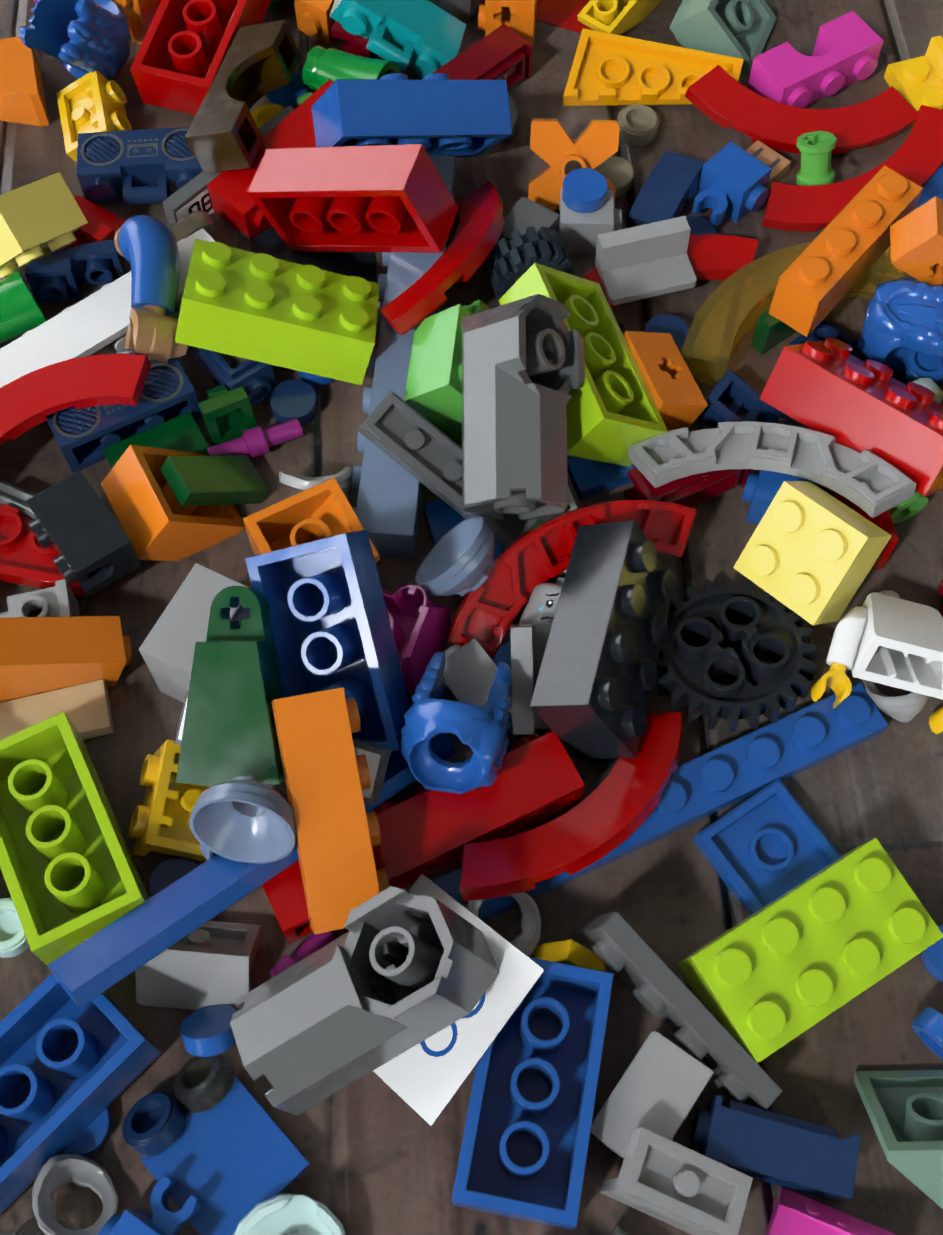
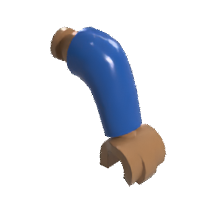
[114,215,188,363]

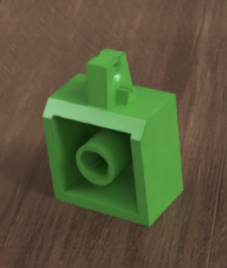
[404,300,490,446]

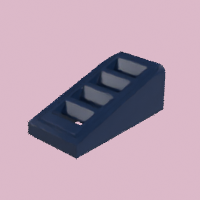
[698,369,800,428]

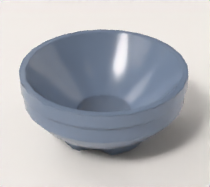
[415,516,496,596]
[189,776,297,864]

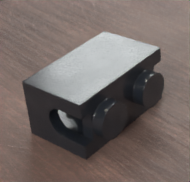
[26,471,141,597]

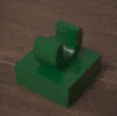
[198,384,257,446]

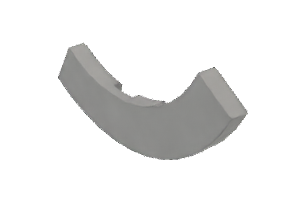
[628,421,917,518]

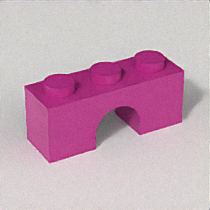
[747,11,884,108]

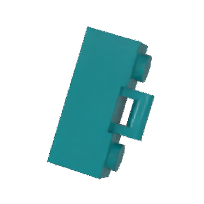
[330,0,466,77]

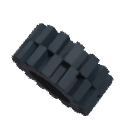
[486,226,574,300]

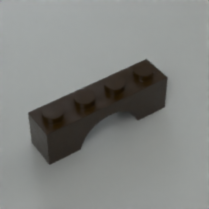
[185,20,302,173]

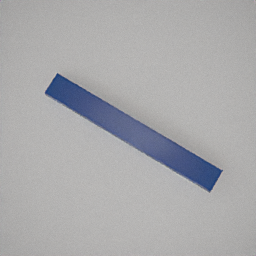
[48,733,456,1007]

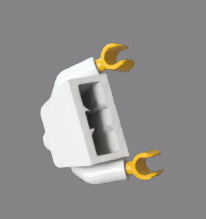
[811,590,943,734]

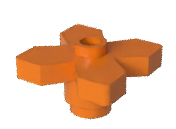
[528,118,620,212]

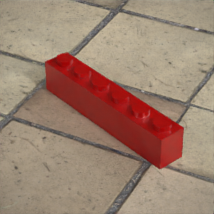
[262,731,585,944]

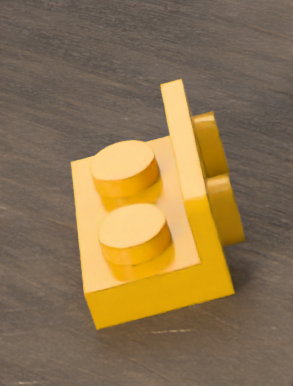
[884,36,943,112]
[56,70,132,162]
[128,739,210,862]

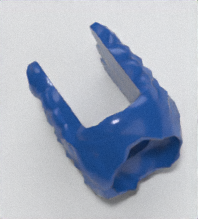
[19,0,132,79]
[855,277,943,386]
[401,652,512,795]

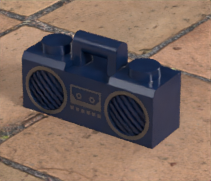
[76,127,203,205]
[46,357,202,474]

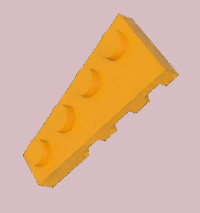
[563,28,744,106]

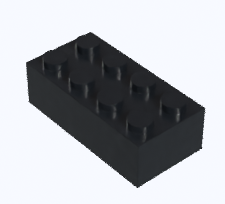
[530,520,677,759]

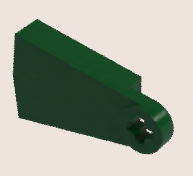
[176,586,285,787]

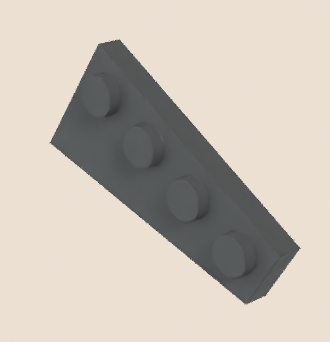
[574,912,782,1109]

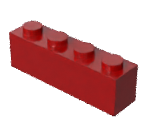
[207,79,334,241]

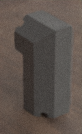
[461,294,585,520]
[230,886,499,1115]

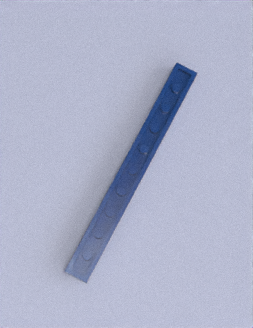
[432,682,889,922]

